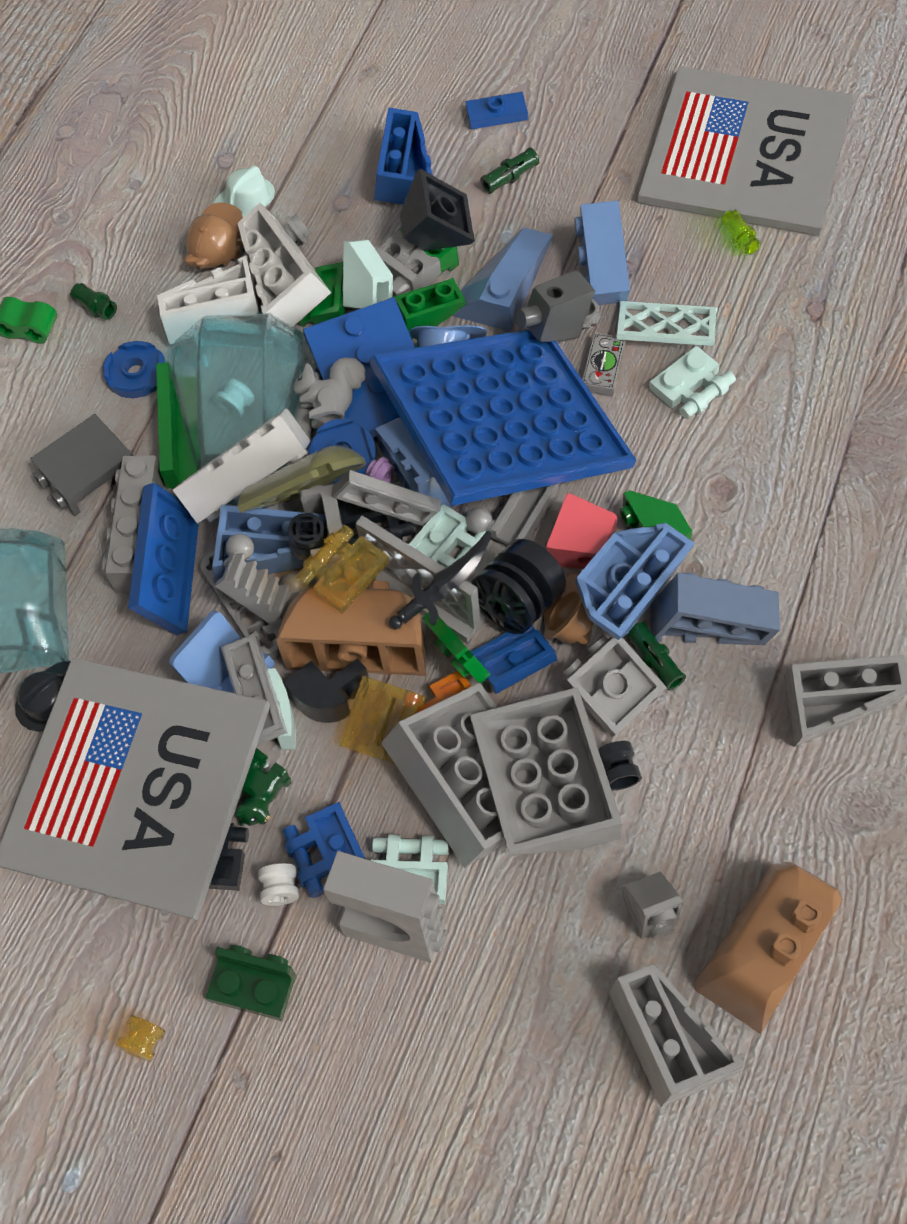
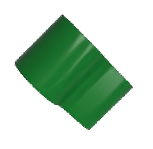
[0,297,58,344]

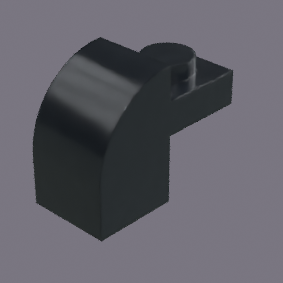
[283,658,370,723]

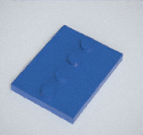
[303,297,415,441]

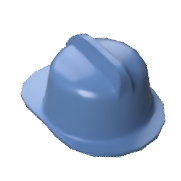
[409,325,487,347]

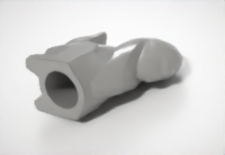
[293,357,366,429]

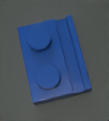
[471,625,557,694]

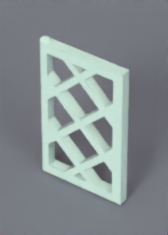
[617,301,717,346]

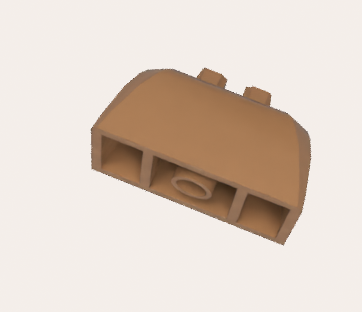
[276,579,426,676]
[694,862,843,1034]

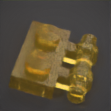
[295,525,390,614]

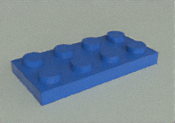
[128,482,199,635]

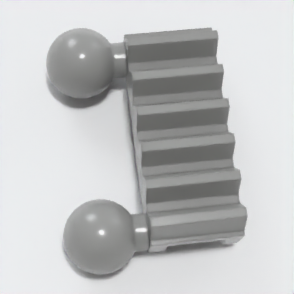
[465,484,559,545]
[215,534,308,630]

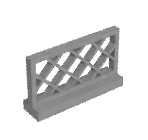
[356,516,488,644]

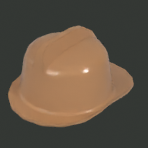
[544,574,594,645]

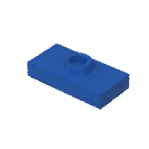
[465,91,528,129]

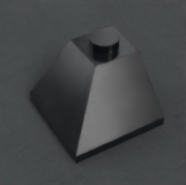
[400,169,475,251]

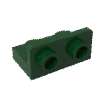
[205,945,296,1021]

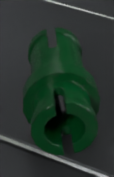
[70,282,117,320]

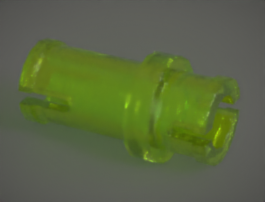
[721,209,761,256]

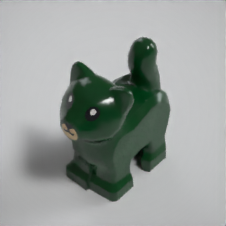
[235,748,292,826]

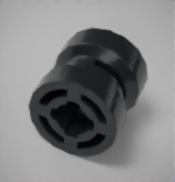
[288,513,324,560]
[598,741,642,791]

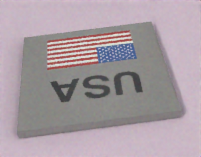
[638,66,854,236]
[0,658,271,921]

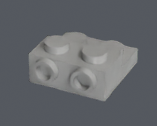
[559,635,666,737]

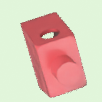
[546,493,617,569]

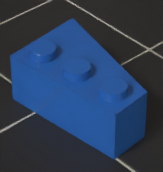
[374,107,433,205]

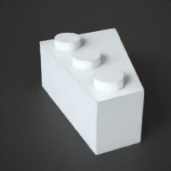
[157,256,262,344]

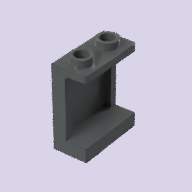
[30,414,133,516]

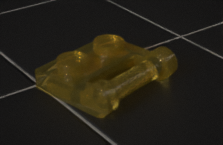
[339,676,426,764]

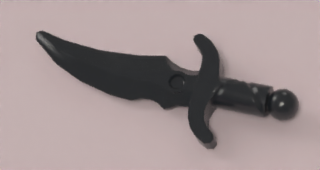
[388,531,491,630]

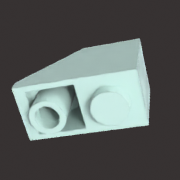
[342,240,393,309]

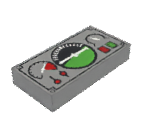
[582,333,626,396]

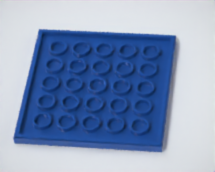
[370,330,636,506]

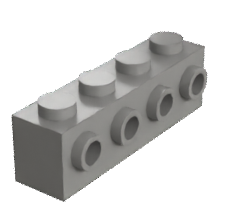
[102,456,164,593]

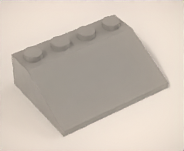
[381,683,506,868]
[470,687,622,856]

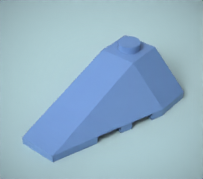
[452,228,553,332]

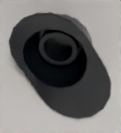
[15,661,71,732]

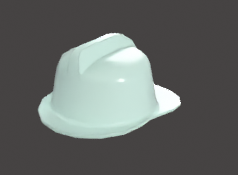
[213,166,275,218]

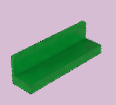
[156,362,206,489]

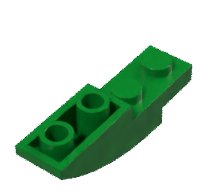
[394,278,466,340]

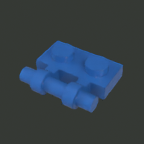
[282,802,365,898]

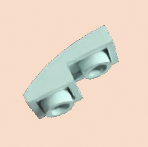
[268,668,296,750]

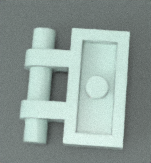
[649,346,736,419]
[409,504,486,568]
[371,834,449,904]

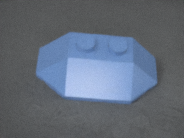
[575,523,695,640]

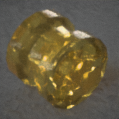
[115,1015,165,1062]

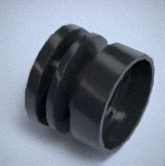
[471,538,566,634]

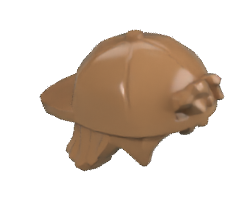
[184,202,244,269]

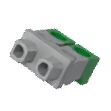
[375,227,459,298]

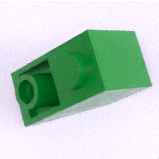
[620,490,693,540]

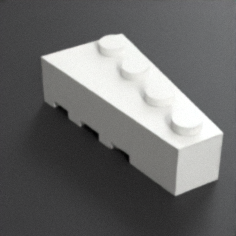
[237,203,331,334]
[173,407,310,524]

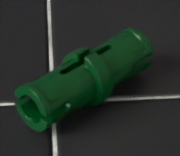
[480,147,539,194]
[626,622,686,691]

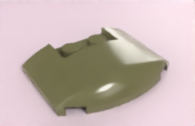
[237,445,366,513]

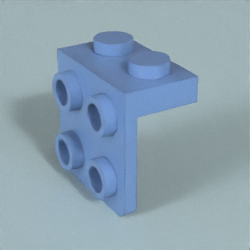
[169,611,275,693]

